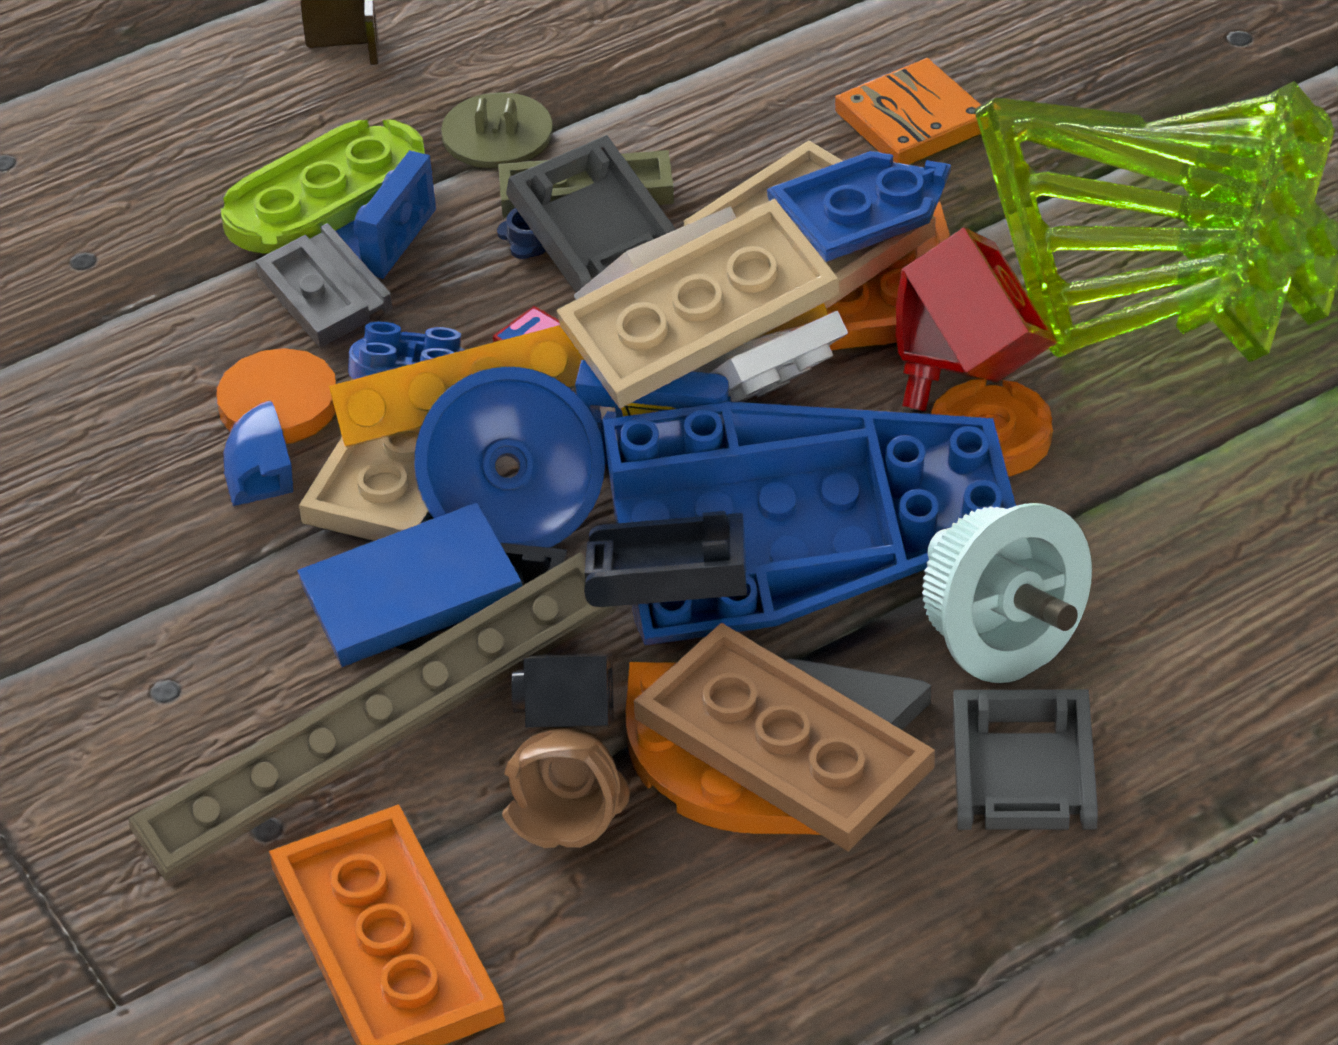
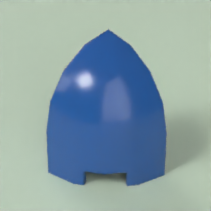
[223,401,293,506]

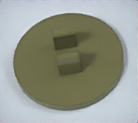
[441,92,553,168]

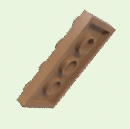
[634,623,935,852]

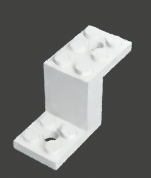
[574,206,848,402]

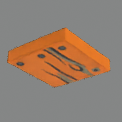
[835,58,991,165]

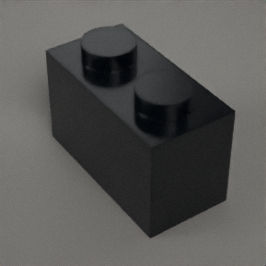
[512,653,614,728]

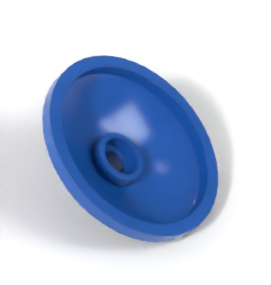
[414,367,605,548]

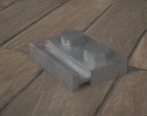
[256,223,393,348]

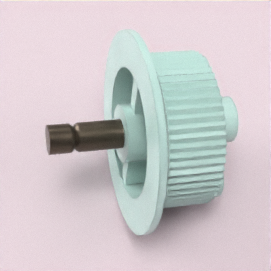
[922,503,1092,683]

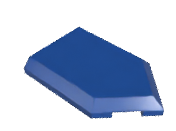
[767,151,951,262]

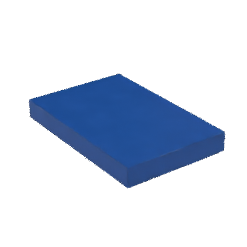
[297,503,522,667]

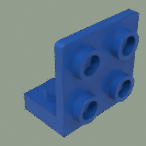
[335,150,436,279]

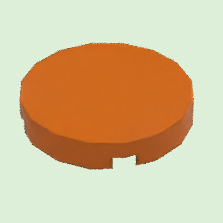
[216,348,336,444]
[931,379,1053,477]

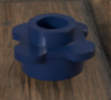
[497,208,546,259]

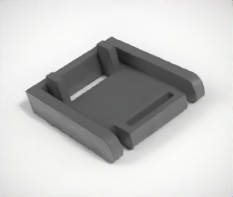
[506,135,676,292]
[953,689,1098,830]

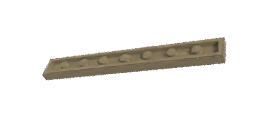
[129,552,617,881]

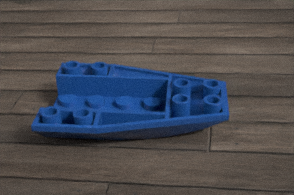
[603,401,1016,646]

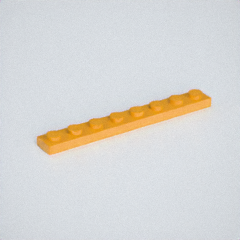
[329,303,828,448]

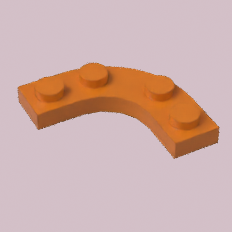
[626,662,821,835]

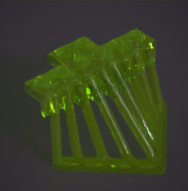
[975,81,1338,363]

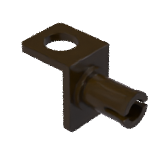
[300,0,379,65]

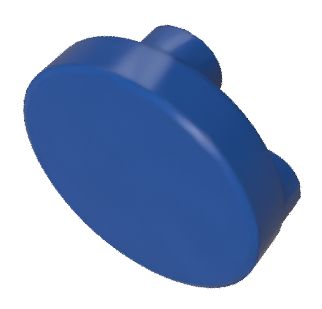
[348,322,464,379]

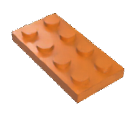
[269,804,505,1045]

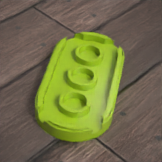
[221,119,425,253]

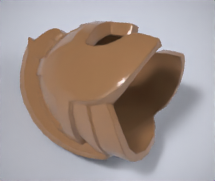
[502,726,630,848]

